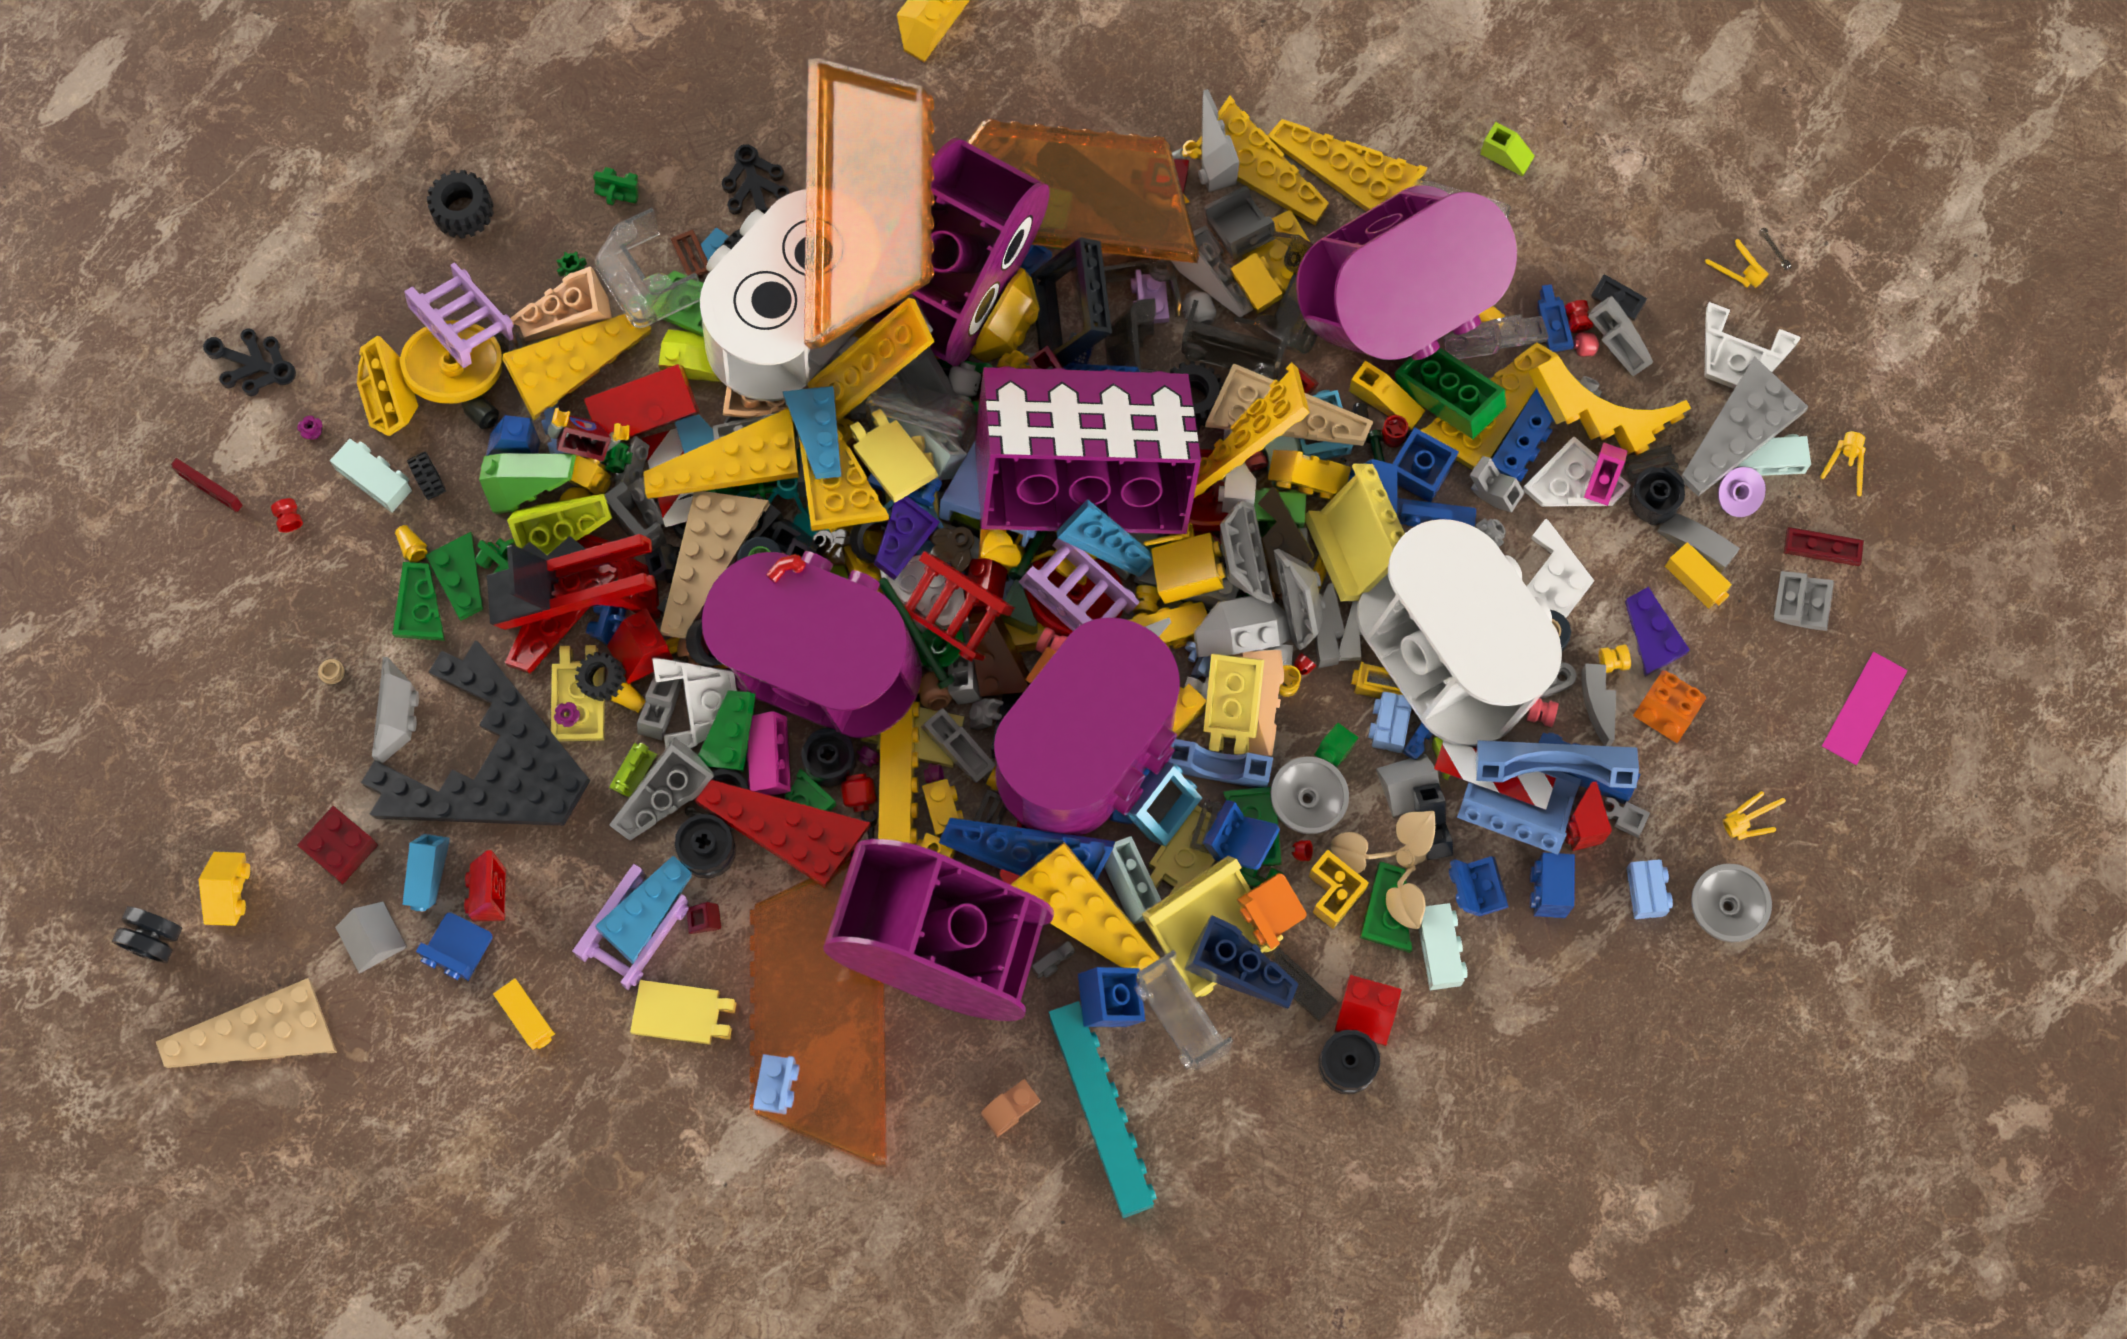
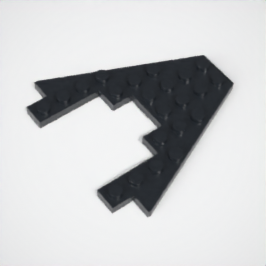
[361,640,591,826]

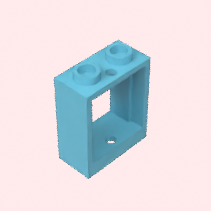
[1298,390,1353,460]
[1126,762,1202,846]

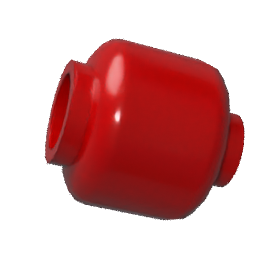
[841,773,877,812]

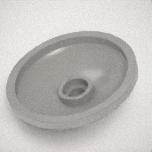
[1270,757,1349,834]
[1691,864,1772,942]

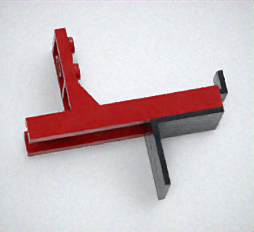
[487,534,660,630]

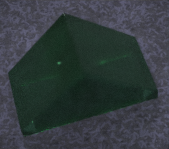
[1000,579,1037,635]

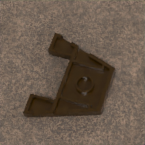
[1219,486,1315,595]

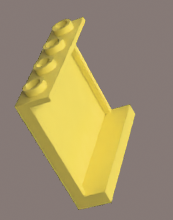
[1305,464,1405,601]
[1141,856,1283,997]

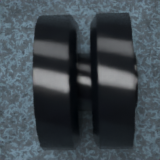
[674,814,736,879]
[111,906,183,963]
[1318,1030,1380,1094]

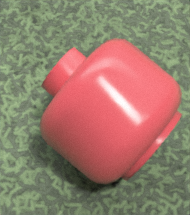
[1573,332,1599,357]

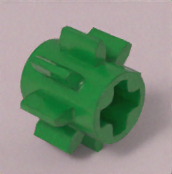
[557,251,587,277]
[601,443,633,473]

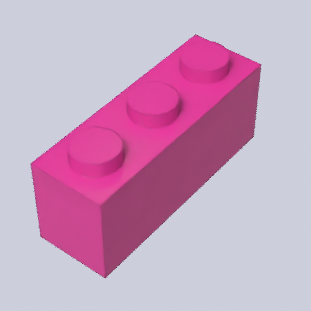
[747,711,791,796]

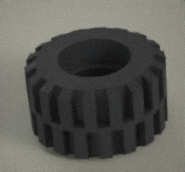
[427,170,494,238]
[1170,361,1223,430]

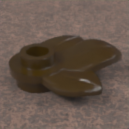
[928,527,974,573]
[813,529,850,566]

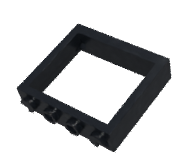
[1030,237,1112,366]

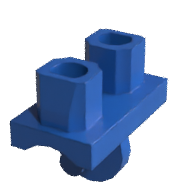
[586,605,627,646]

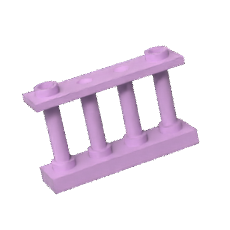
[404,263,514,368]
[1019,539,1140,631]
[572,864,689,990]

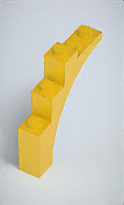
[1528,356,1691,456]

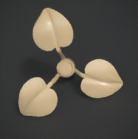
[1331,811,1435,929]

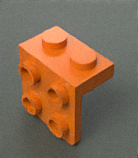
[1633,670,1706,743]
[1237,873,1306,950]

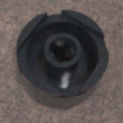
[1628,466,1685,526]
[801,728,856,787]

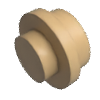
[318,659,345,685]

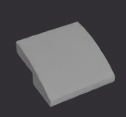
[1774,571,1834,631]

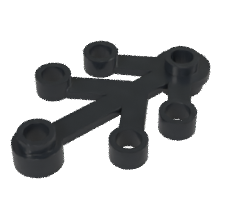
[721,144,790,215]
[203,328,296,396]

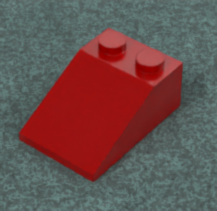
[464,850,506,922]

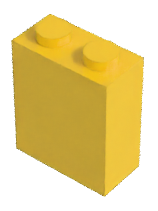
[1151,533,1226,604]

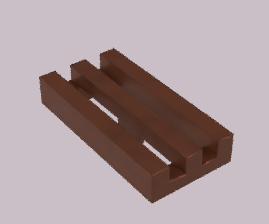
[671,229,710,279]

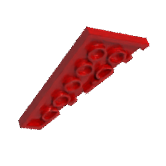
[505,534,634,674]
[695,780,871,888]

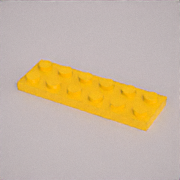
[807,298,934,422]

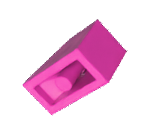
[1584,442,1627,506]

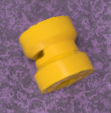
[1133,585,1160,615]
[1598,644,1631,673]
[1278,665,1301,697]

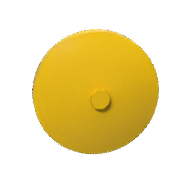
[400,320,503,404]

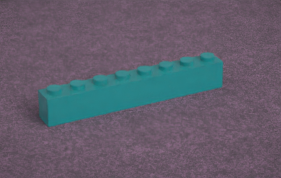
[1049,1001,1157,1219]

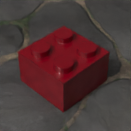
[297,806,378,885]

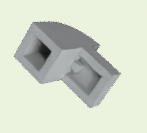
[1470,456,1524,513]

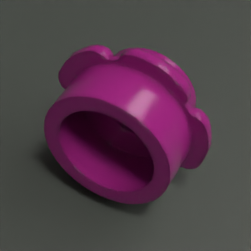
[297,415,323,440]
[554,702,580,727]
[857,745,880,767]
[924,763,944,784]

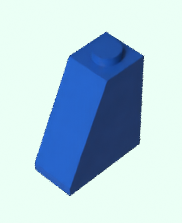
[486,415,540,456]

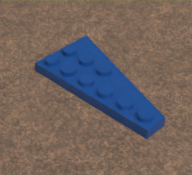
[939,818,1115,880]

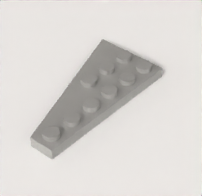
[1681,356,1808,497]

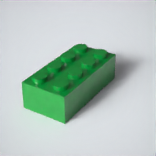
[1395,348,1506,439]

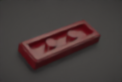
[171,458,243,512]
[1784,527,1864,567]

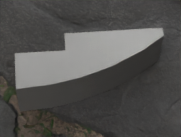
[1588,296,1653,376]
[1657,513,1740,574]
[1315,583,1345,668]
[637,659,687,740]
[1581,663,1616,746]
[921,708,996,783]

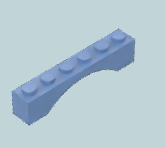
[1476,740,1639,788]

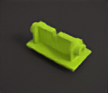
[609,743,657,798]

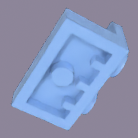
[753,1054,799,1114]

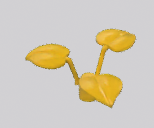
[981,529,1086,585]

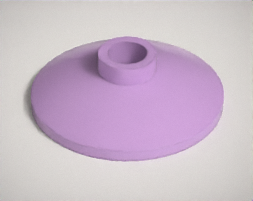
[1718,467,1765,517]

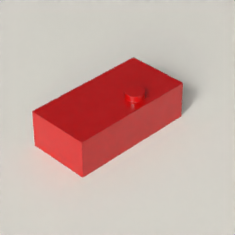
[584,364,700,442]

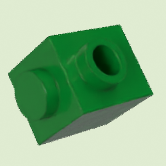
[1314,723,1359,768]

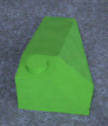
[479,453,576,514]

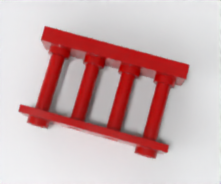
[903,551,1015,662]

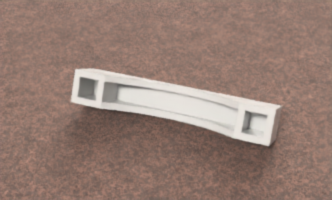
[1218,429,1256,512]

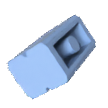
[1368,692,1412,753]
[1626,860,1673,919]

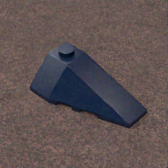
[1184,915,1298,1009]

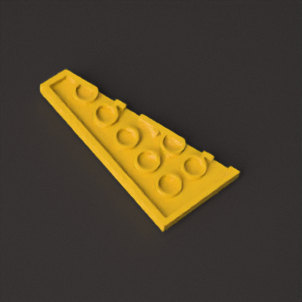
[1267,119,1427,212]
[1193,362,1310,499]
[799,429,889,531]

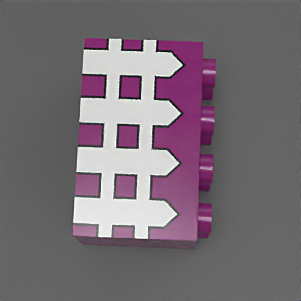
[975,366,1201,534]

